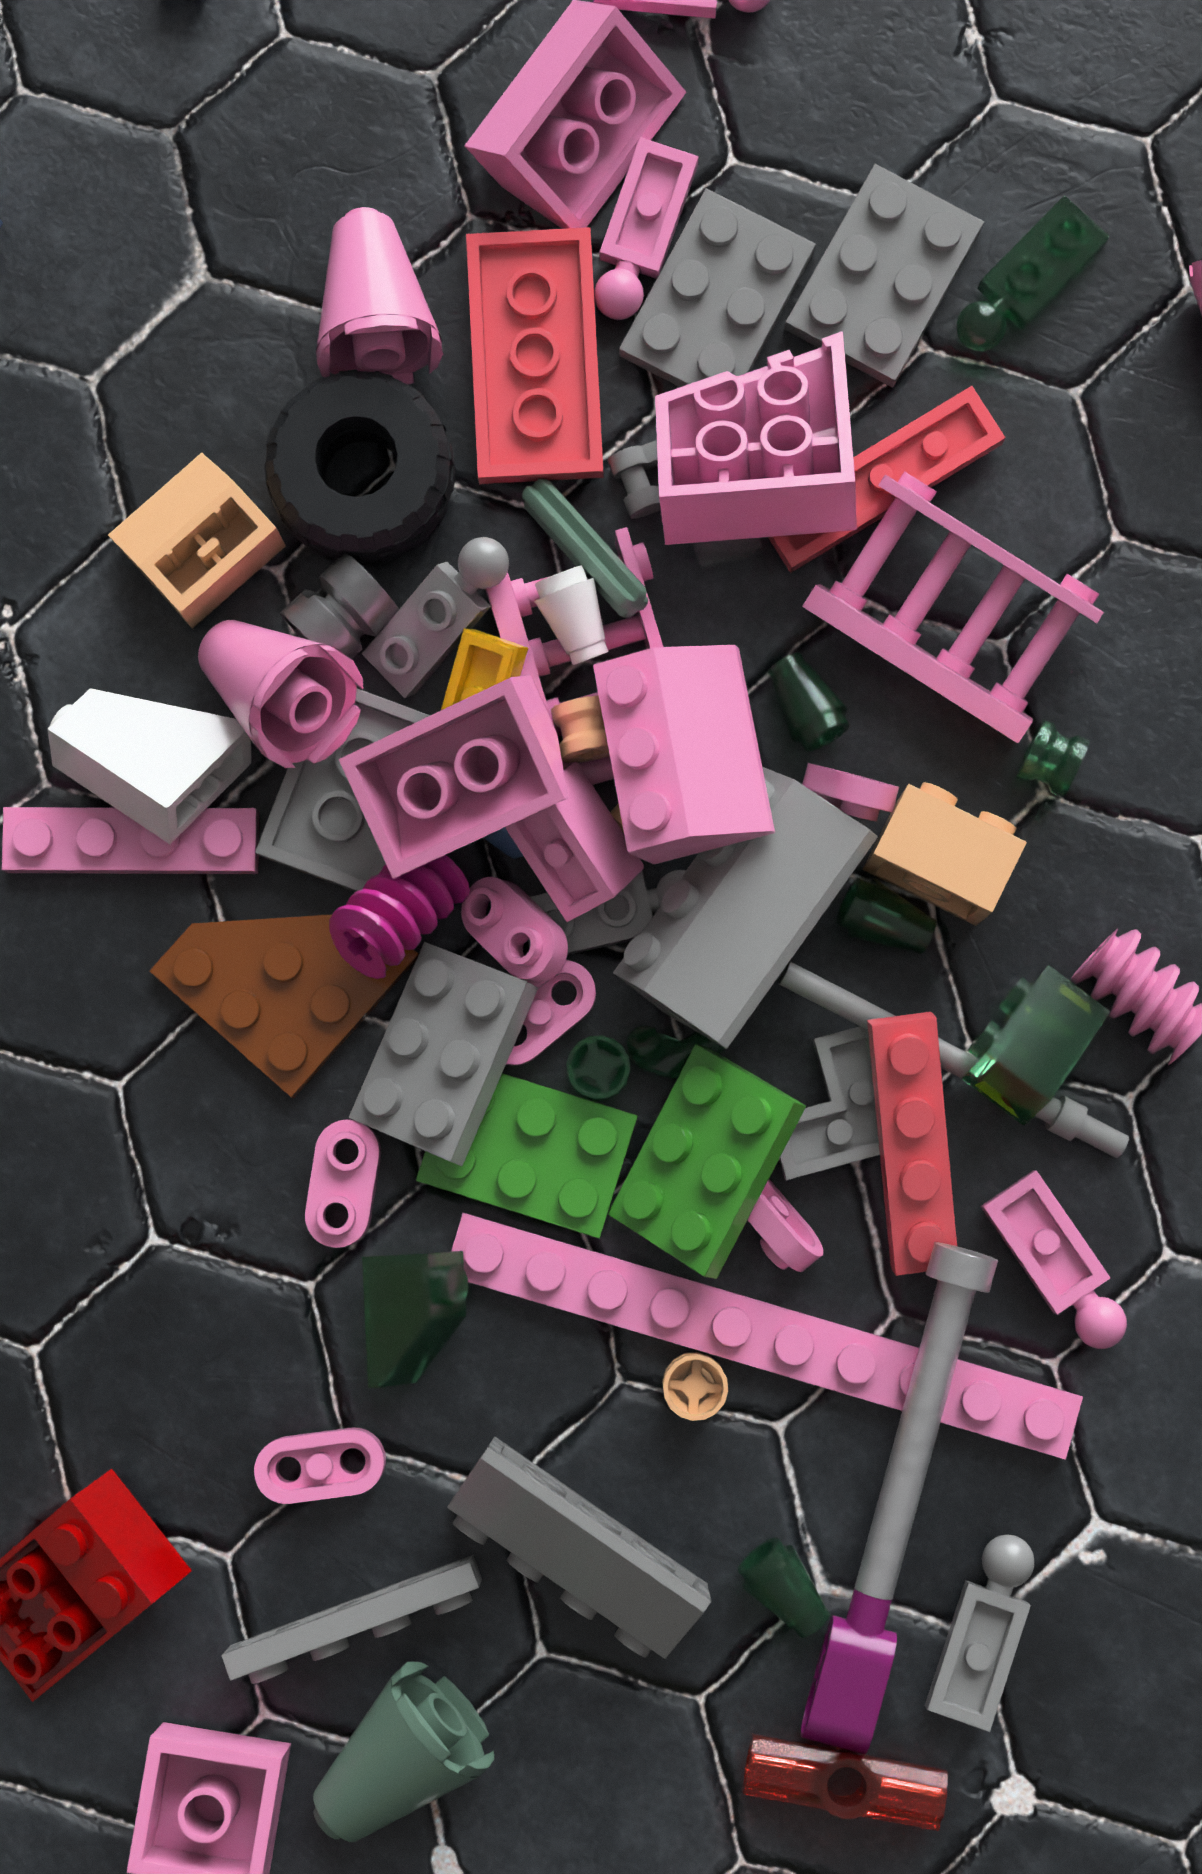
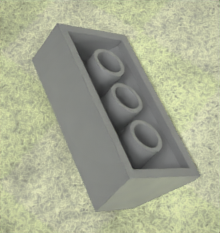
[613,767,878,1049]
[447,1436,711,1659]

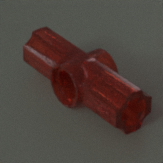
[742,1734,948,1831]

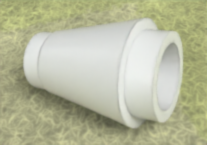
[534,565,609,666]

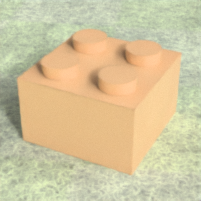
[863,782,1027,926]

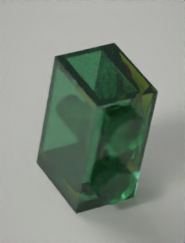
[962,965,1110,1126]

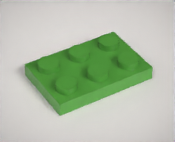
[608,1044,806,1279]
[416,1073,638,1239]

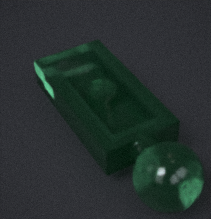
[956,195,1110,351]

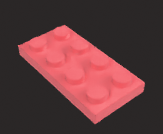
[466,227,604,484]

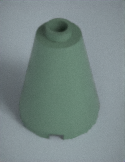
[313,1662,495,1842]

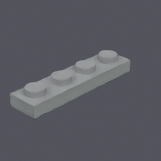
[221,1555,482,1684]

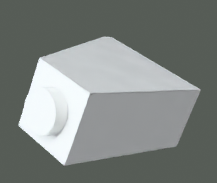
[47,688,252,844]

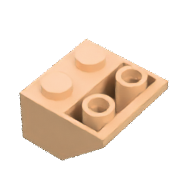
[108,453,286,629]

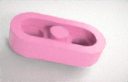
[802,763,899,822]
[461,877,568,982]
[506,960,596,1066]
[305,1120,381,1248]
[748,1179,824,1272]
[254,1427,386,1504]

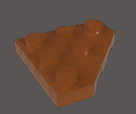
[150,915,419,1098]

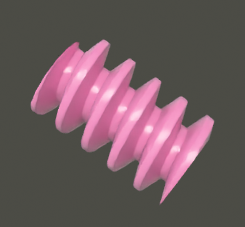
[1071,929,1202,1065]

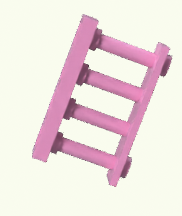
[802,471,1104,743]
[485,527,663,785]

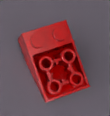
[0,1469,192,1702]

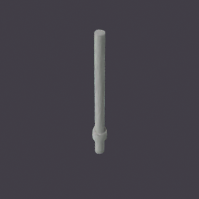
[778,961,1129,1158]

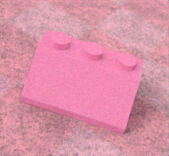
[464,0,687,229]
[593,645,775,864]
[338,674,568,878]

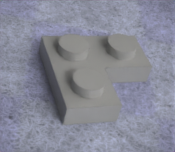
[779,1026,880,1180]

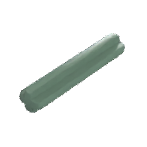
[522,478,648,618]

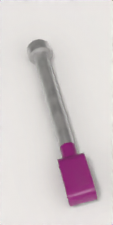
[801,1242,998,1755]

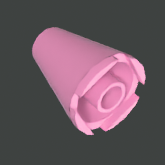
[316,207,443,385]
[198,620,363,768]

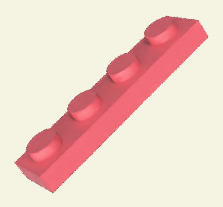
[768,386,1006,573]
[867,1012,957,1276]

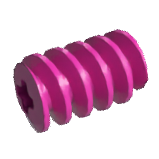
[329,855,470,979]

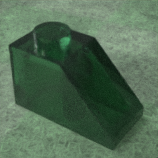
[362,1251,468,1388]

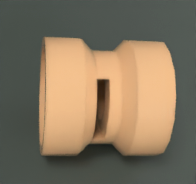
[662,1352,728,1421]

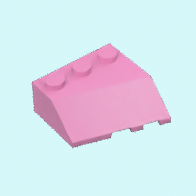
[655,331,857,545]

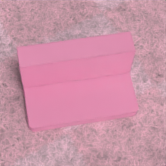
[505,762,644,922]

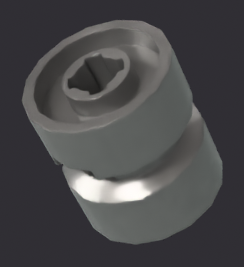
[280,553,399,659]

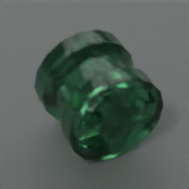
[1016,719,1090,798]
[566,1035,630,1101]

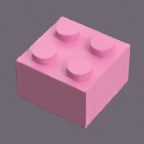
[127,1722,291,1874]

